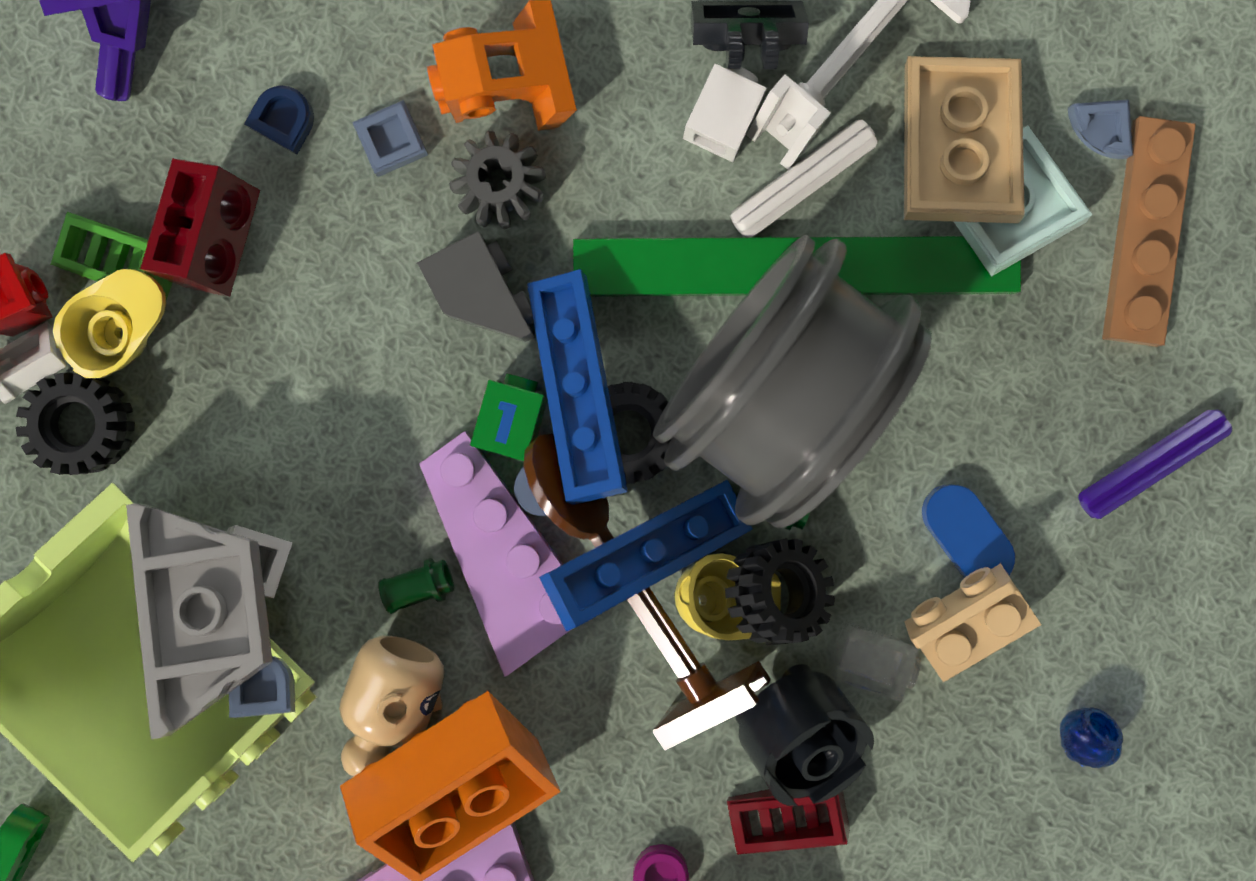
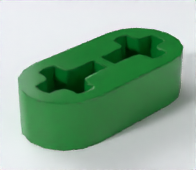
[0,803,50,881]

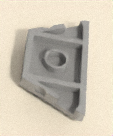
[126,504,273,739]

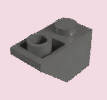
[417,231,535,342]

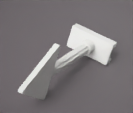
[746,0,970,170]

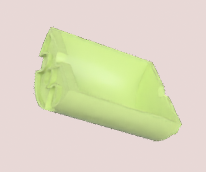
[0,483,317,862]

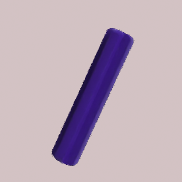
[1078,409,1233,519]

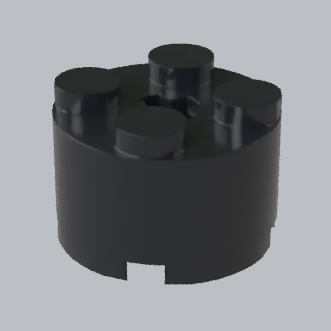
[735,664,874,806]

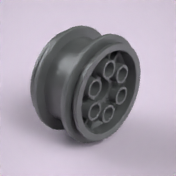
[653,235,932,528]

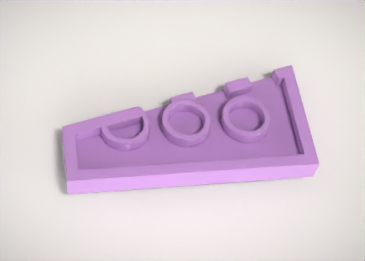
[420,431,572,677]

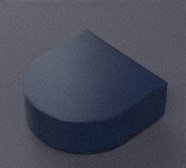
[244,85,314,155]

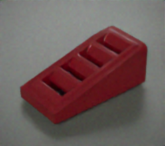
[727,789,850,855]

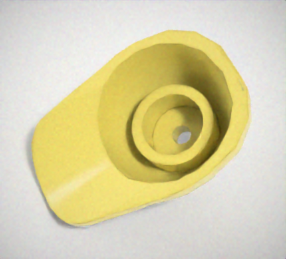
[53,269,166,378]
[674,553,781,641]

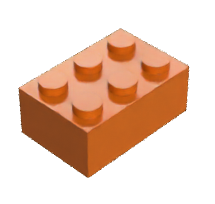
[340,691,561,881]

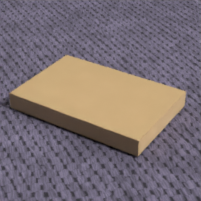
[904,56,1025,223]

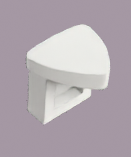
[0,322,66,404]

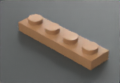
[1102,116,1196,347]

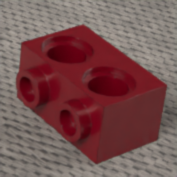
[140,158,260,297]

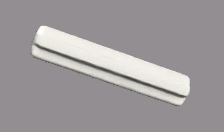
[730,119,877,238]

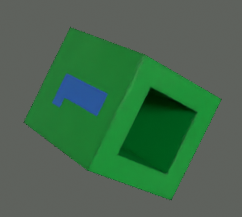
[470,373,548,461]

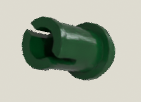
[378,558,454,614]

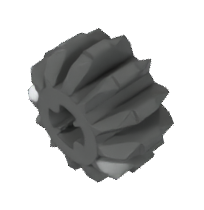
[449,130,546,229]

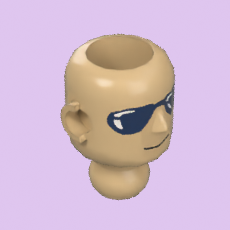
[339,636,445,777]

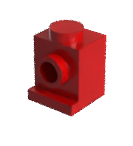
[0,253,53,337]

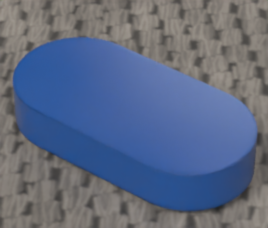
[922,484,1015,578]

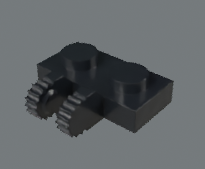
[691,1,809,69]

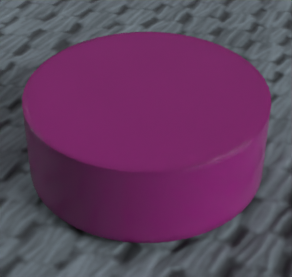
[633,844,689,881]

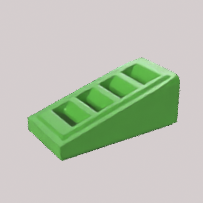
[50,212,173,300]

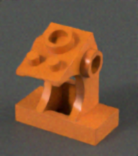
[427,0,577,131]

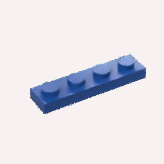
[527,269,628,505]
[539,479,753,631]

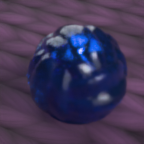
[1059,707,1123,769]

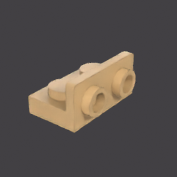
[904,563,1042,682]

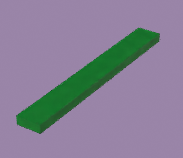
[573,236,1021,297]

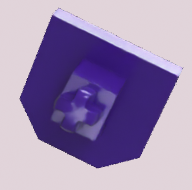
[39,0,151,101]

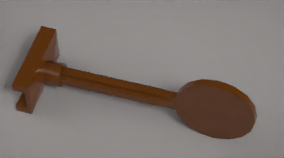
[524,433,771,750]

